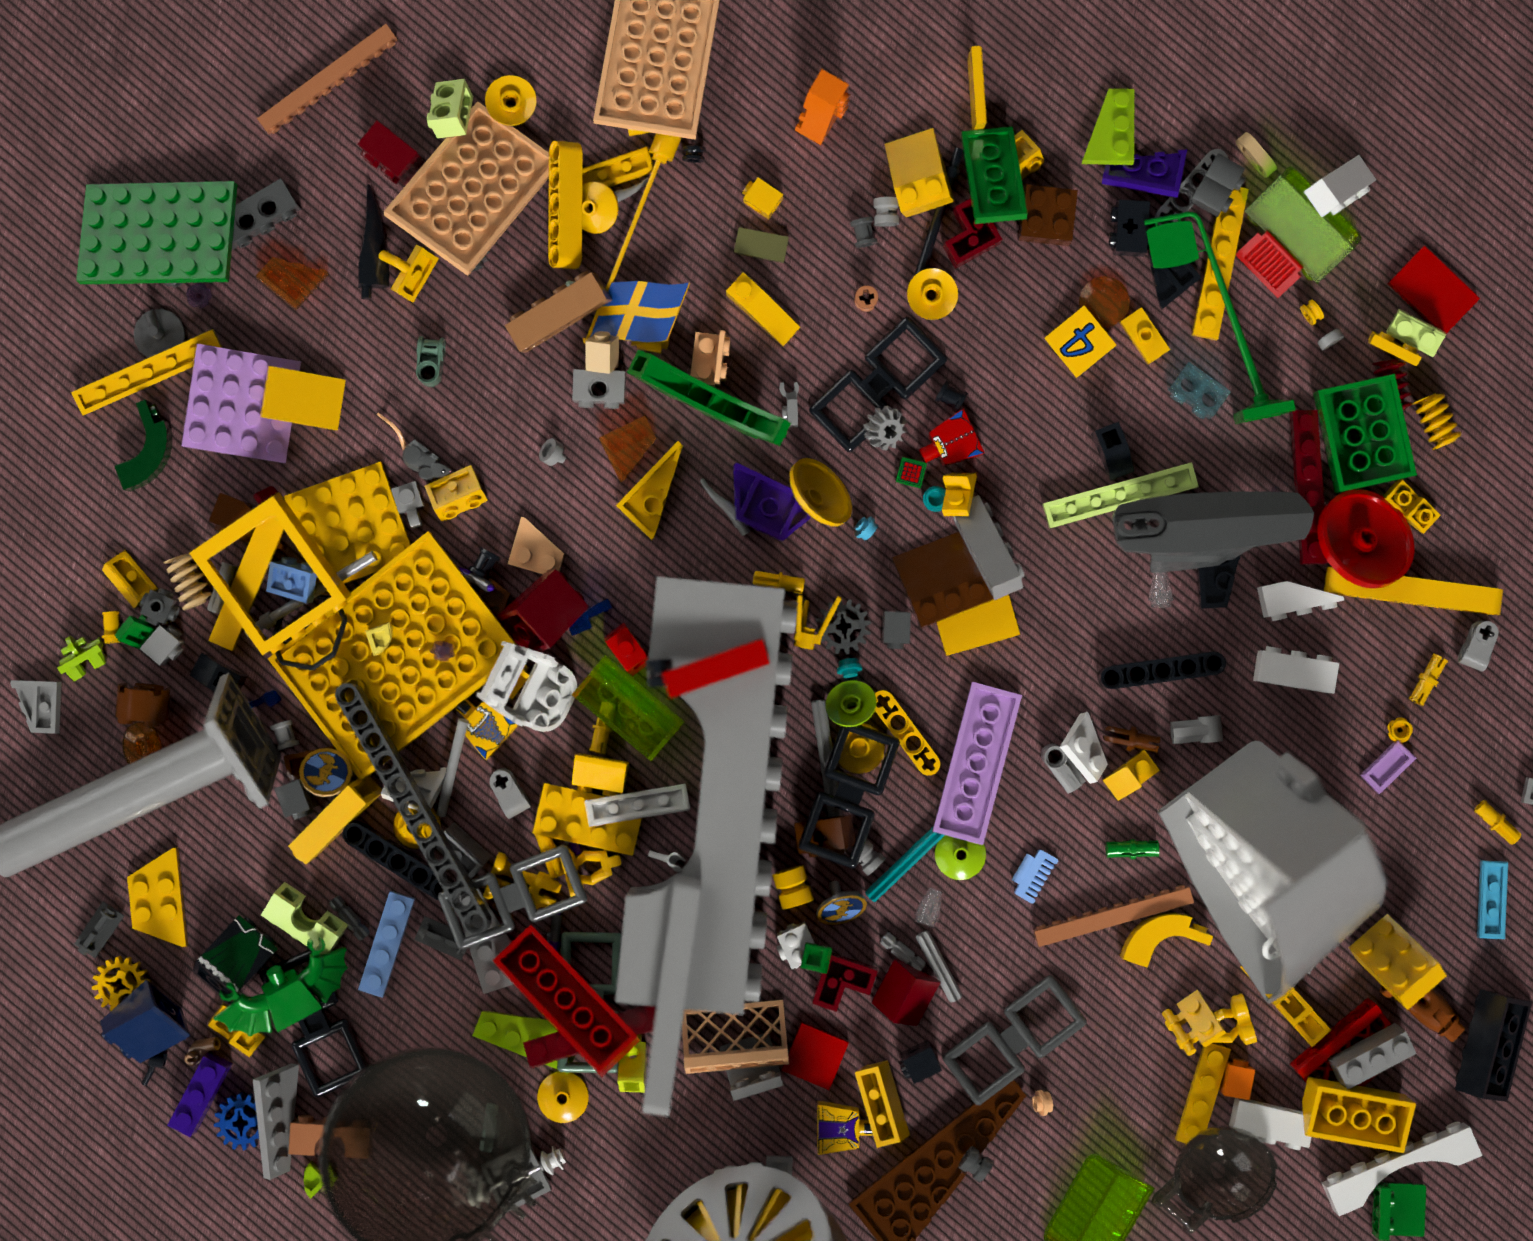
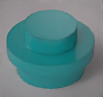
[923,486,946,512]
[836,658,862,678]

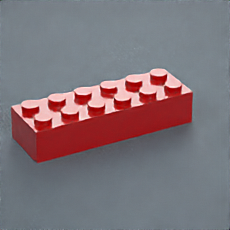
[492,925,640,1077]

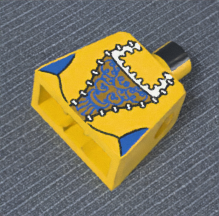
[456,699,518,760]

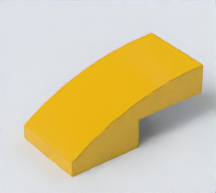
[208,1003,265,1058]

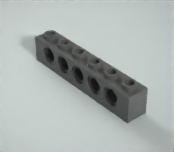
[163,178,301,287]

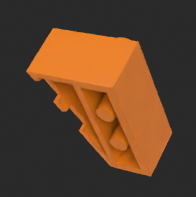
[795,69,850,145]

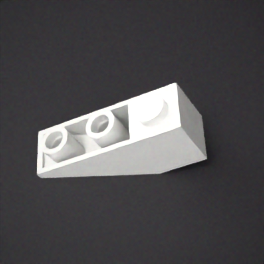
[1257,581,1344,621]

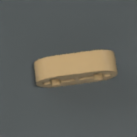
[1235,132,1277,178]

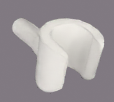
[648,850,686,872]

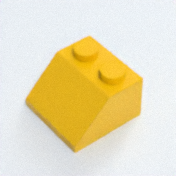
[572,753,629,796]

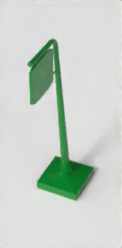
[1144,212,1296,424]

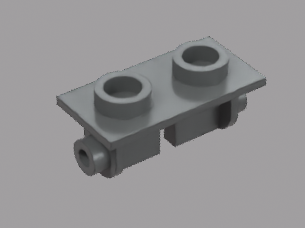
[74,901,125,958]
[414,916,467,960]

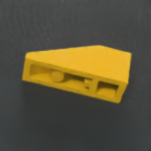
[726,272,800,346]

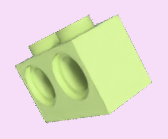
[427,79,473,138]

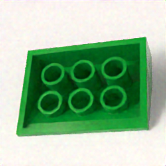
[1313,374,1417,493]

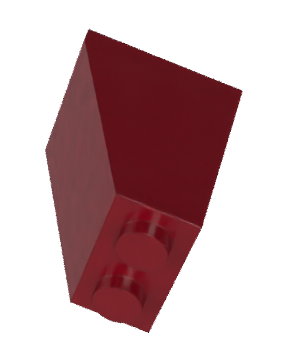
[496,569,589,652]

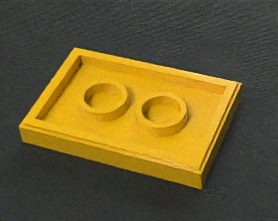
[967,46,987,130]
[260,366,346,431]
[936,595,1020,656]

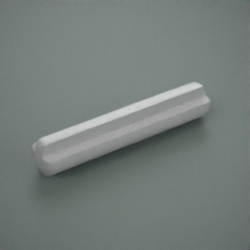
[916,930,962,1002]

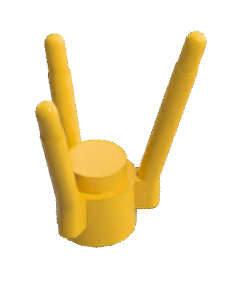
[794,595,841,650]

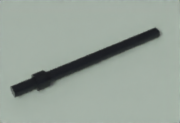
[914,147,963,276]

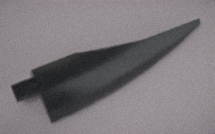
[358,184,390,300]

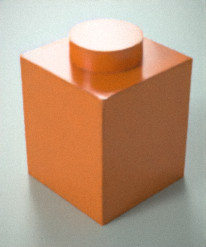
[1220,1058,1255,1101]

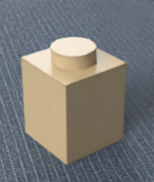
[586,331,619,374]

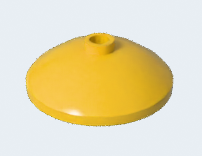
[790,458,852,526]

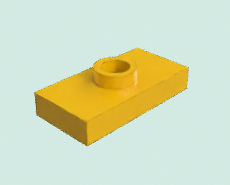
[1119,307,1170,364]

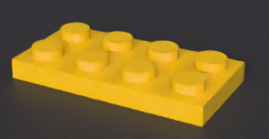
[532,782,642,856]

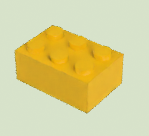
[1348,914,1446,1010]

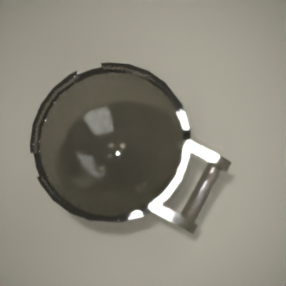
[1152,1126,1278,1234]

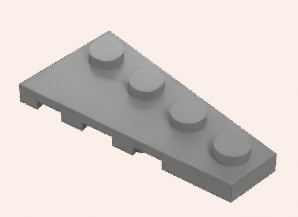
[459,889,513,994]

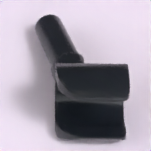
[141,1053,167,1086]

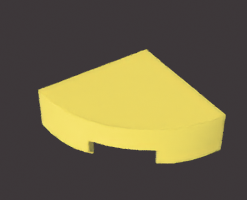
[365,622,393,656]

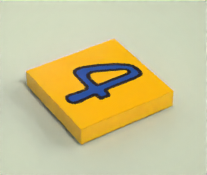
[1044,305,1117,378]

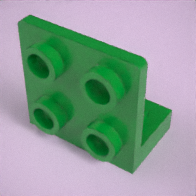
[1372,1182,1426,1241]

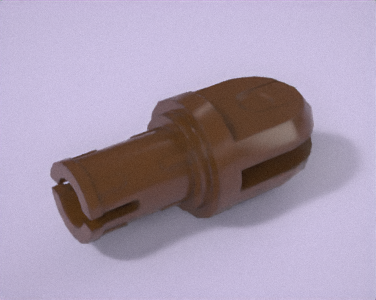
[1103,726,1161,753]

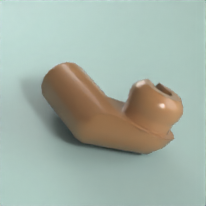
[184,1037,221,1066]

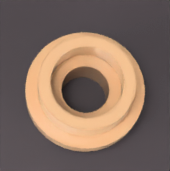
[1032,1090,1053,1116]

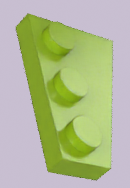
[1082,88,1134,165]

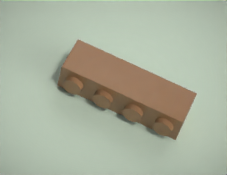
[505,271,612,353]

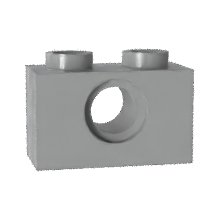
[572,369,626,409]

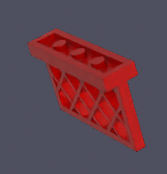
[1290,998,1392,1087]

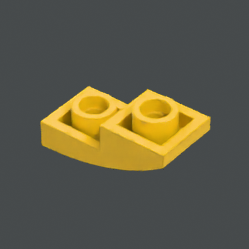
[1383,479,1441,534]

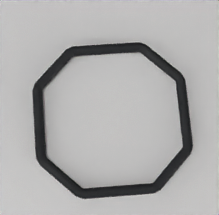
[272,594,347,670]

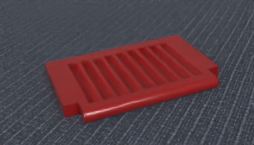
[1235,230,1303,298]

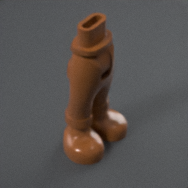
[1380,986,1465,1042]

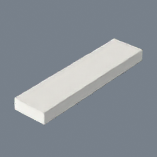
[584,784,691,827]

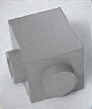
[140,625,185,665]

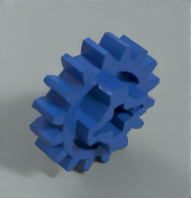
[214,1092,259,1150]

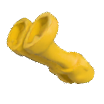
[483,852,562,909]

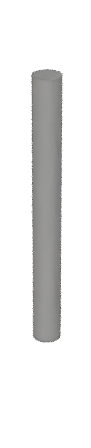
[436,718,468,817]

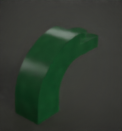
[115,400,173,492]

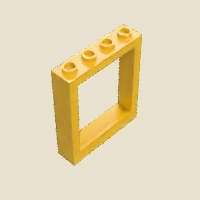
[189,492,351,656]

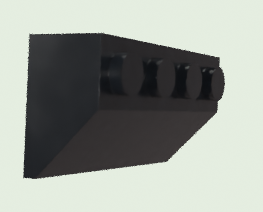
[1455,989,1532,1102]

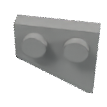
[10,680,61,734]

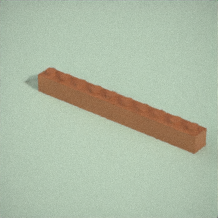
[257,24,397,134]
[1033,884,1194,947]

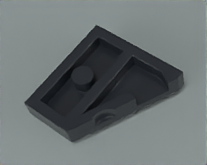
[1148,253,1202,310]

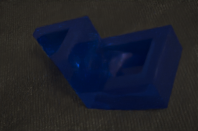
[569,599,614,636]

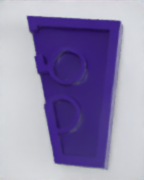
[1101,150,1187,198]

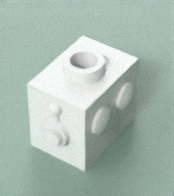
[776,921,815,969]

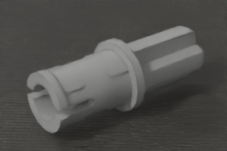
[207,562,237,614]

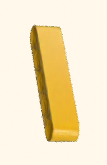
[548,141,583,269]

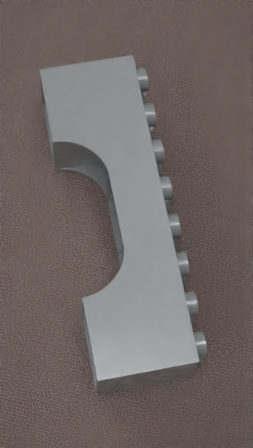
[616,577,798,1015]

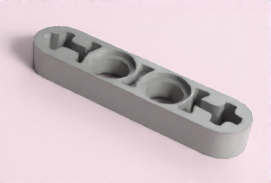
[1154,149,1228,226]

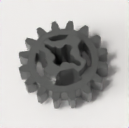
[816,599,871,654]

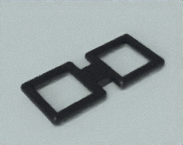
[809,317,947,452]
[798,725,900,868]
[259,949,370,1097]

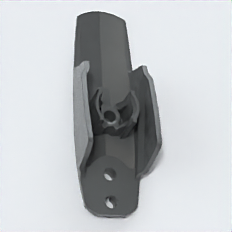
[1112,492,1314,573]

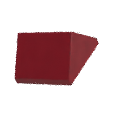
[871,958,941,1026]

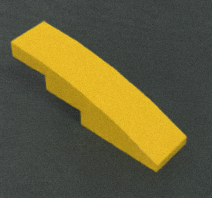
[1240,966,1332,1048]

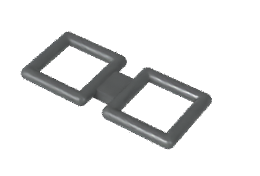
[438,845,587,950]
[942,975,1087,1105]

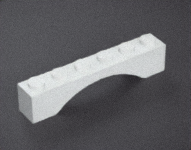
[1321,1122,1482,1216]

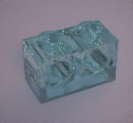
[1167,362,1231,419]

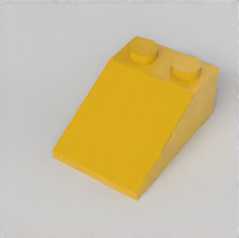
[885,128,955,218]

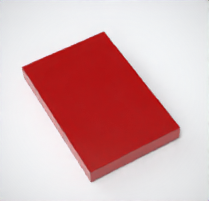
[1387,245,1480,334]

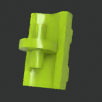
[57,635,107,681]

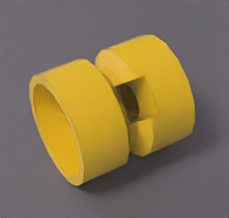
[772,865,814,909]

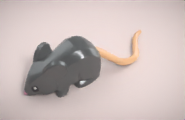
[377,413,451,481]

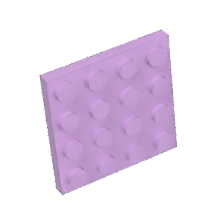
[181,344,301,463]

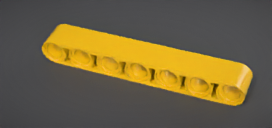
[1324,567,1503,615]

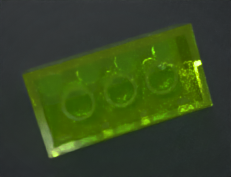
[572,655,685,761]

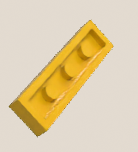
[1175,1043,1231,1148]

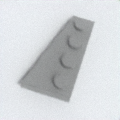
[253,1063,299,1180]

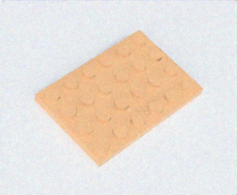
[593,0,720,140]
[384,101,549,276]

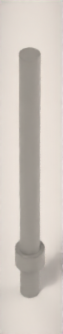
[244,551,377,638]

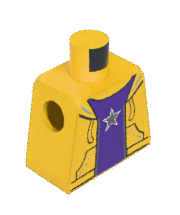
[817,1101,873,1155]

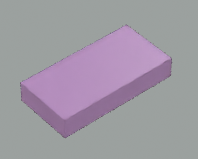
[1360,740,1417,794]

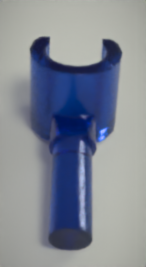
[249,690,282,708]

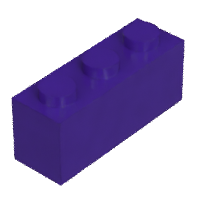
[167,1052,233,1137]

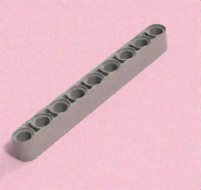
[642,876,702,1117]

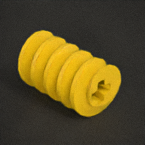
[1412,393,1462,450]

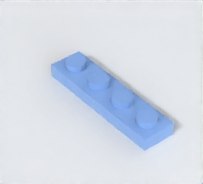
[358,891,415,998]

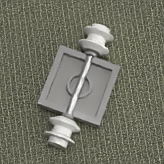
[467,1142,567,1213]

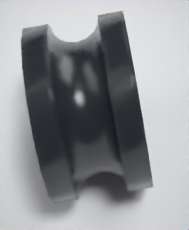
[682,145,705,163]

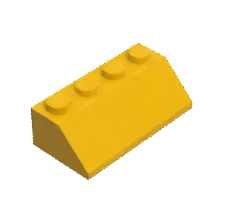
[1302,1077,1416,1153]

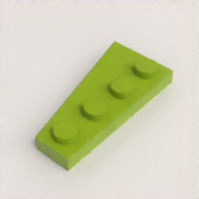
[472,1011,575,1074]

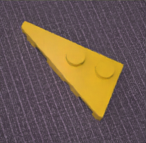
[616,441,683,540]

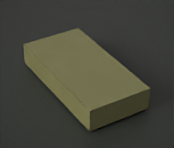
[734,227,789,263]

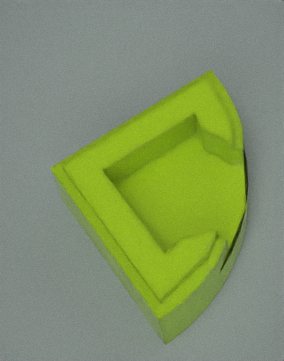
[304,1161,330,1199]

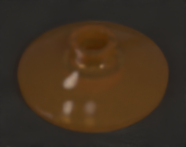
[122,722,162,764]

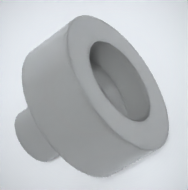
[539,438,566,466]

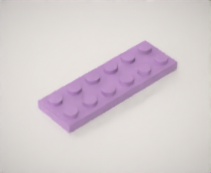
[932,682,1022,845]

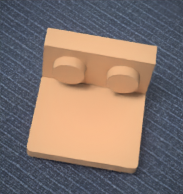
[690,330,731,387]

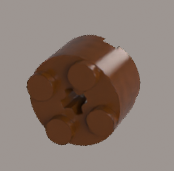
[115,683,171,727]

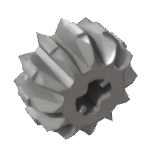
[863,406,908,451]

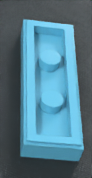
[1477,860,1508,939]

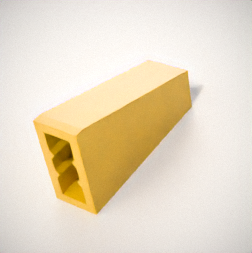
[288,776,382,864]

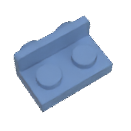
[266,557,317,603]

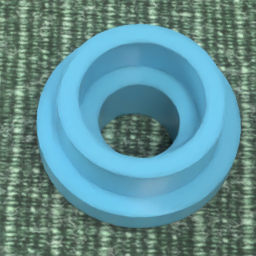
[854,516,878,541]

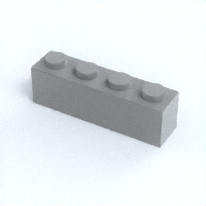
[953,495,1025,600]

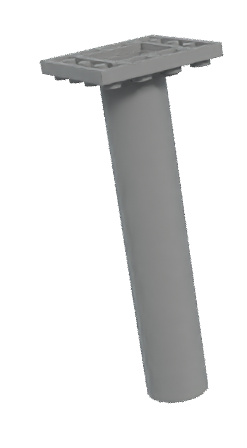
[0,673,282,877]

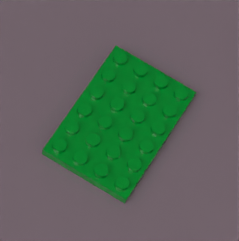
[76,181,238,285]

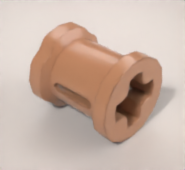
[855,286,878,312]

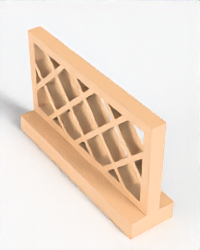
[682,1000,789,1074]

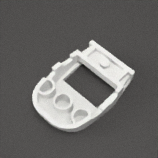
[476,641,577,732]

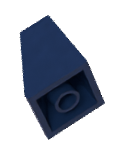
[100,980,190,1063]

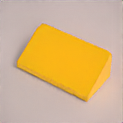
[102,550,158,608]

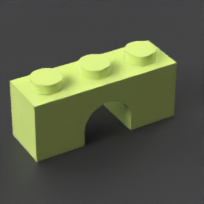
[261,882,348,955]

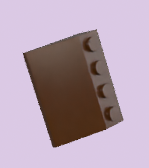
[892,531,1016,629]

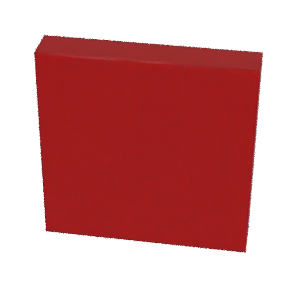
[782,1022,849,1090]

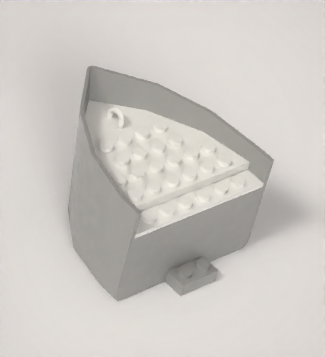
[1157,741,1387,1004]

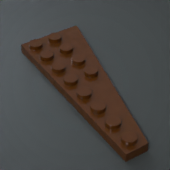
[848,1080,1026,1241]

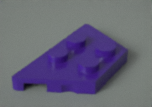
[733,462,811,542]

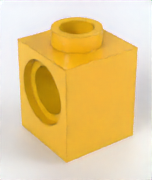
[742,177,783,220]

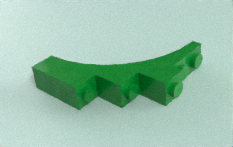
[627,350,791,446]

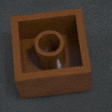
[1018,184,1078,246]

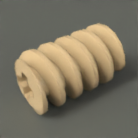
[163,554,212,611]

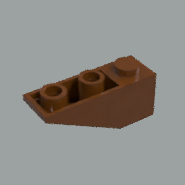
[209,493,287,553]

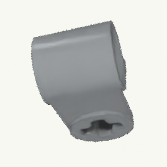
[1458,620,1499,672]
[489,768,532,819]

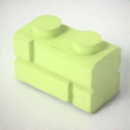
[1386,309,1446,357]

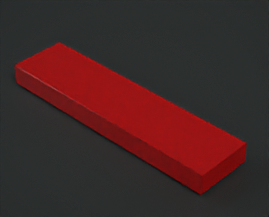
[661,639,770,698]

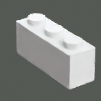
[1304,155,1376,217]
[1253,646,1339,694]
[1229,1098,1311,1150]

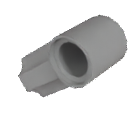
[1170,715,1223,744]
[1041,743,1086,794]

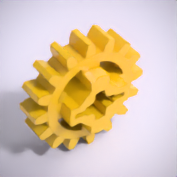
[92,956,150,1012]

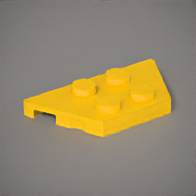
[127,847,188,947]

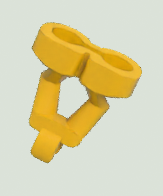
[560,848,622,897]
[1212,993,1257,1045]

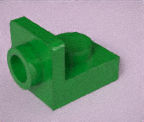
[115,615,156,649]

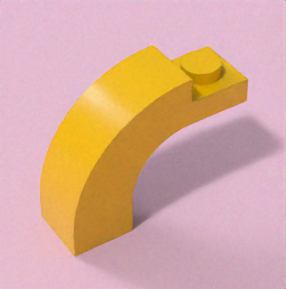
[1119,912,1213,968]

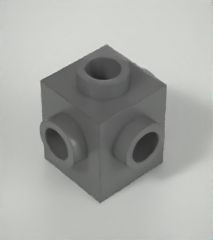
[140,587,180,626]

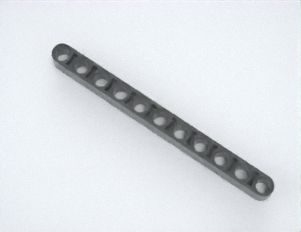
[335,683,492,934]

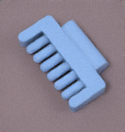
[1012,849,1058,904]

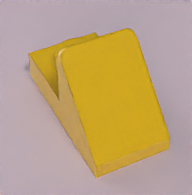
[942,473,977,516]
[1102,749,1160,801]

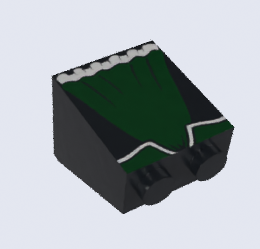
[193,915,278,1004]

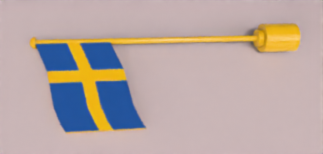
[583,133,690,344]

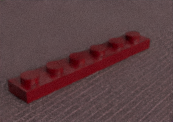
[1290,410,1328,565]
[523,1005,657,1069]

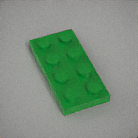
[961,127,1028,224]

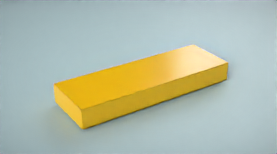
[582,146,654,187]

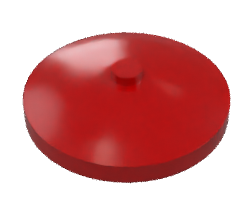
[1317,489,1415,588]

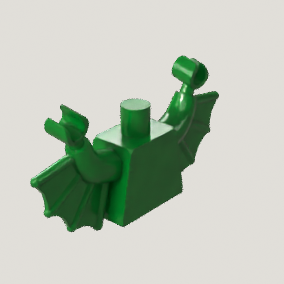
[214,937,348,1036]

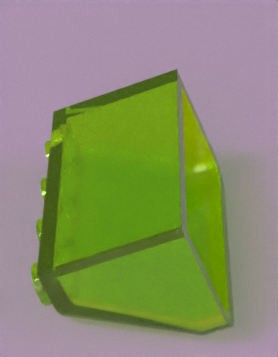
[1245,166,1362,284]
[1044,1154,1155,1241]

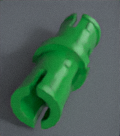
[1106,839,1159,859]

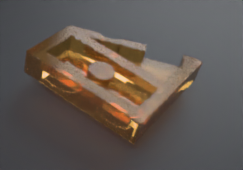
[256,257,328,311]
[599,415,656,482]

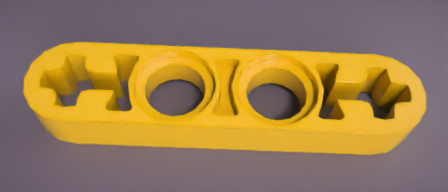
[875,690,940,776]

